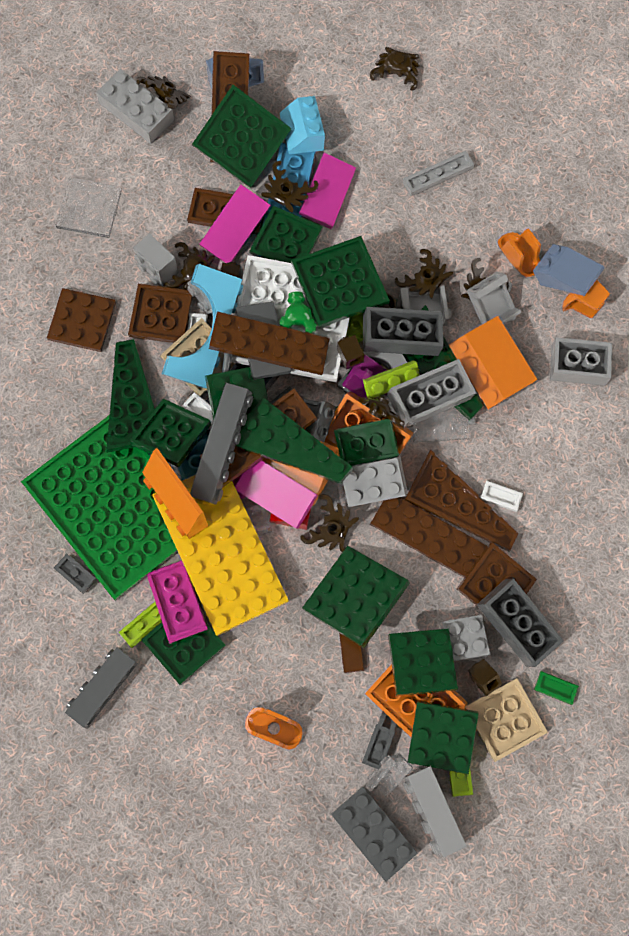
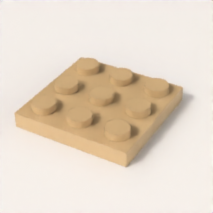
[160,318,236,397]
[464,678,548,762]

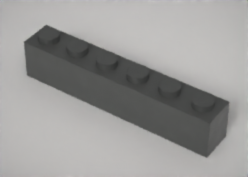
[190,383,253,505]

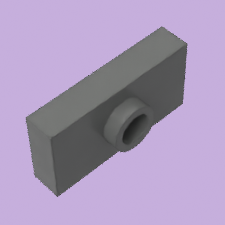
[54,553,97,594]

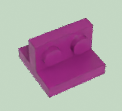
[342,354,387,398]

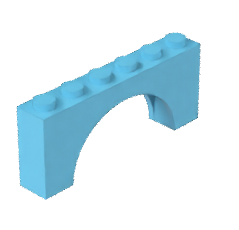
[162,264,243,389]

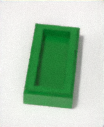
[534,671,579,705]

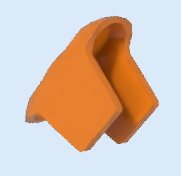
[498,229,541,277]
[562,280,610,318]
[245,707,302,750]

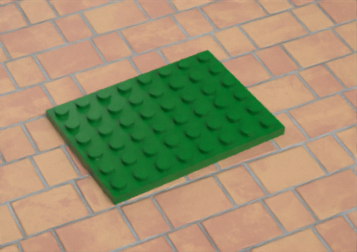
[21,415,178,601]

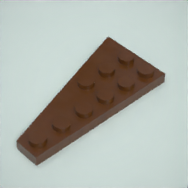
[405,449,519,552]

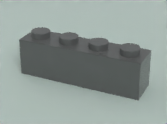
[65,647,138,729]

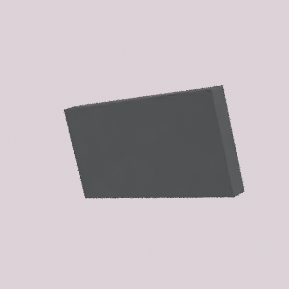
[236,301,291,380]

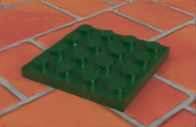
[192,85,292,188]
[291,236,390,329]
[302,545,410,648]

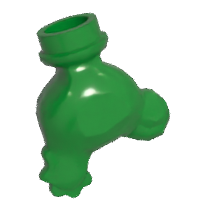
[280,291,317,334]

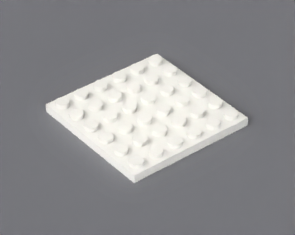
[231,255,350,382]

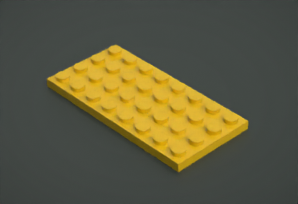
[152,475,289,636]

